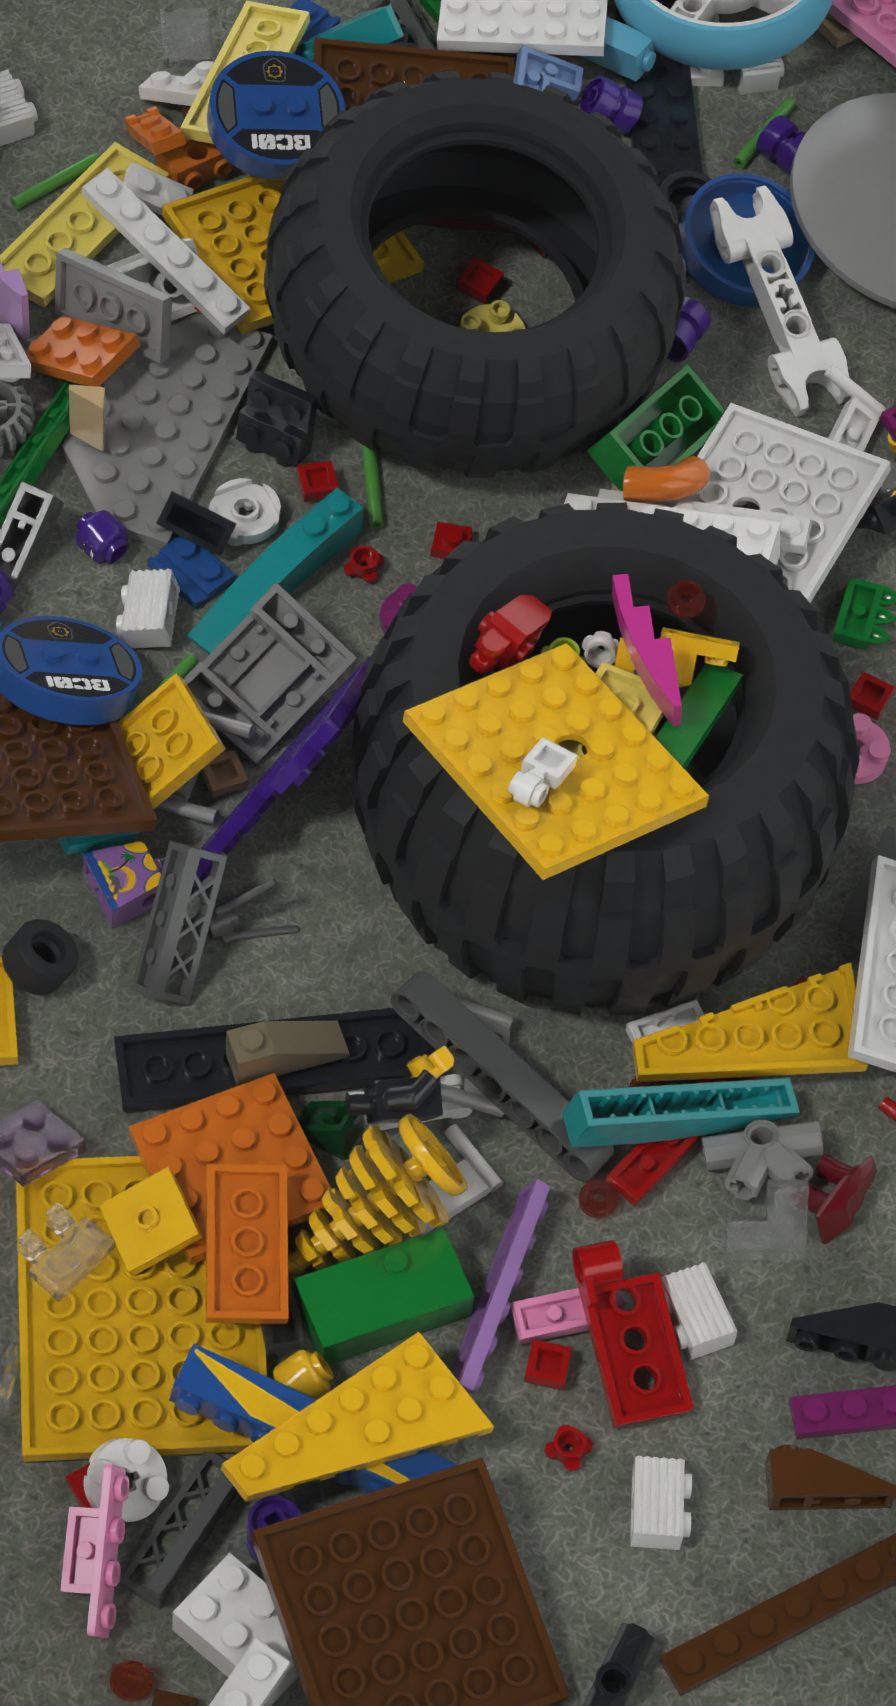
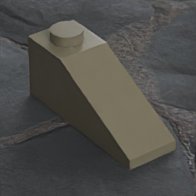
[226,1021,349,1086]

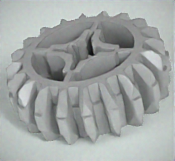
[0,380,35,459]

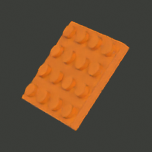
[128,1073,332,1265]

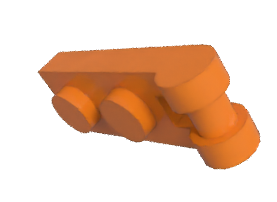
[124,106,186,156]

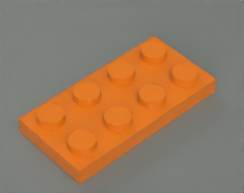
[206,1164,289,1324]

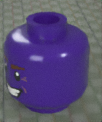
[75,510,129,564]

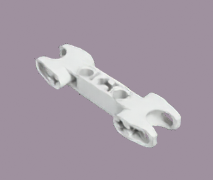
[710,186,851,417]

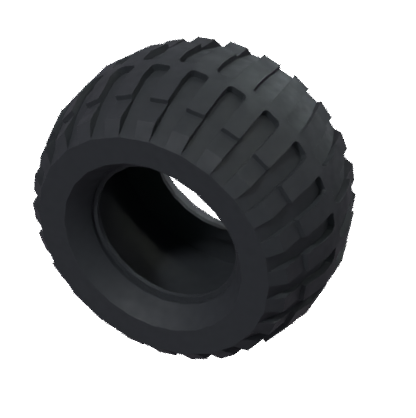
[352,502,860,1016]

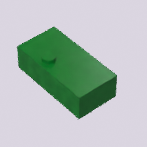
[587,364,726,491]
[293,1228,474,1365]

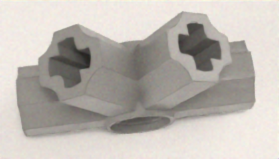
[701,1120,823,1201]

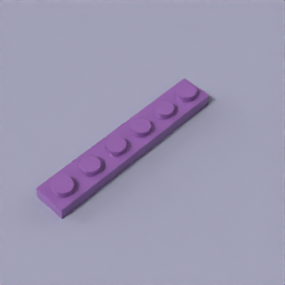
[451,1179,551,1394]

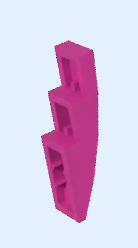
[612,574,682,727]

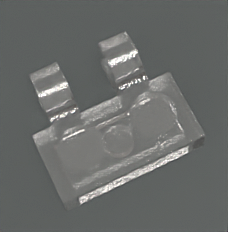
[17,1203,115,1302]

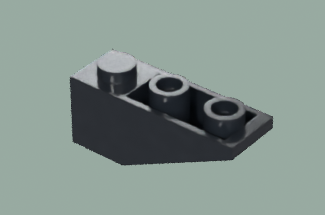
[786,1302,896,1371]

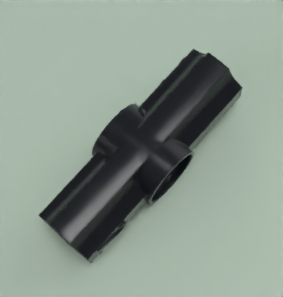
[583,1623,655,1706]

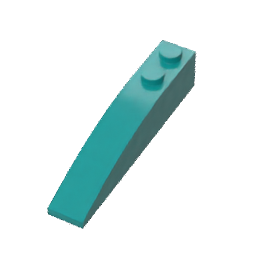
[187,488,364,655]
[562,1078,800,1148]

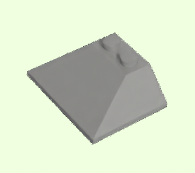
[184,582,357,764]

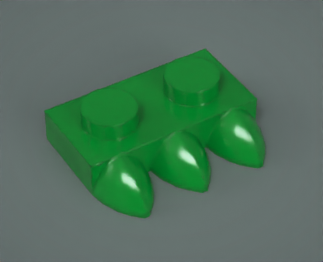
[831,577,896,650]

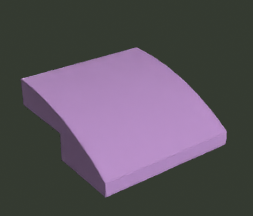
[0,260,30,340]

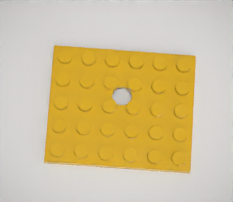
[161,175,424,334]
[403,643,709,880]

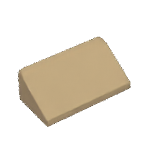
[69,385,106,451]

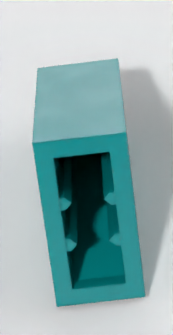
[298,5,404,62]

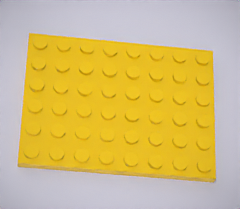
[16,1156,267,1462]

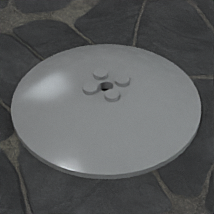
[790,93,896,309]

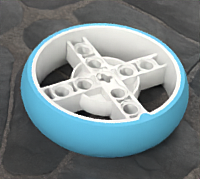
[614,0,833,70]

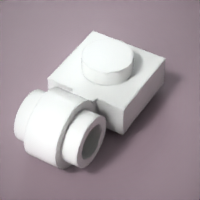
[508,737,578,808]

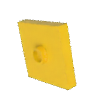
[99,1167,203,1276]

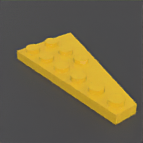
[632,962,868,1082]
[221,1332,494,1502]

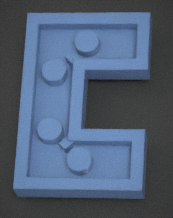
[513,45,584,101]

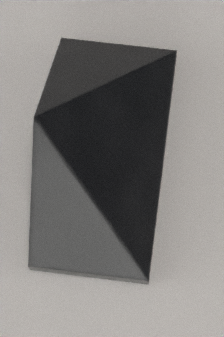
[156,491,237,556]

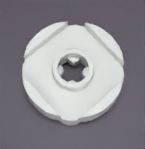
[209,478,281,546]
[83,1438,169,1522]

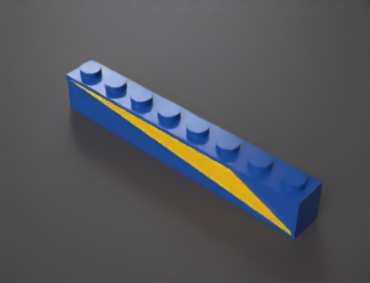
[169,1344,495,1494]

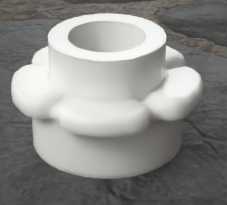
[582,631,619,668]

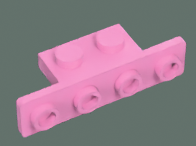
[60,1465,129,1639]

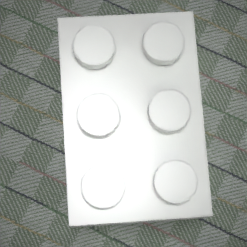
[172,1552,298,1706]

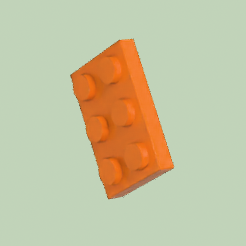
[25,315,141,387]

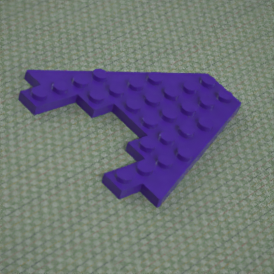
[192,656,370,888]

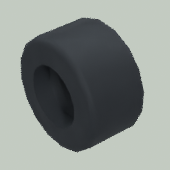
[2,919,79,995]

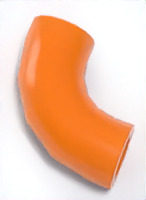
[623,456,711,503]

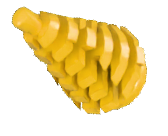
[288,1114,468,1280]

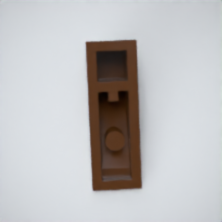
[765,1444,896,1510]

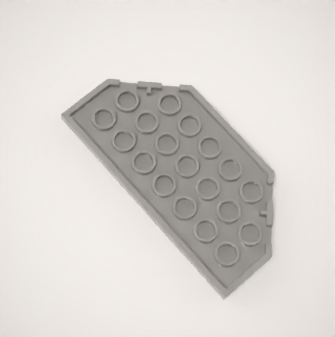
[62,315,273,548]

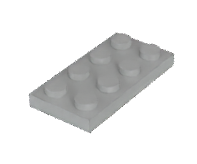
[54,248,172,363]

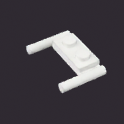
[824,365,886,452]
[400,1124,503,1241]

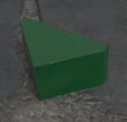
[298,1101,364,1160]

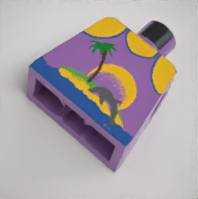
[83,841,166,929]

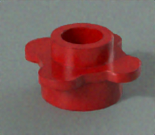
[343,546,384,582]
[544,1424,593,1471]

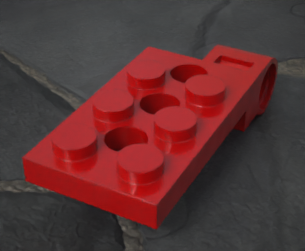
[572,1240,694,1429]

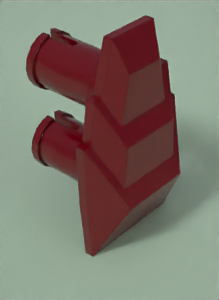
[793,1154,877,1244]

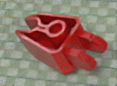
[469,595,552,674]

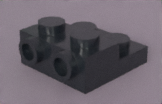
[236,370,318,467]

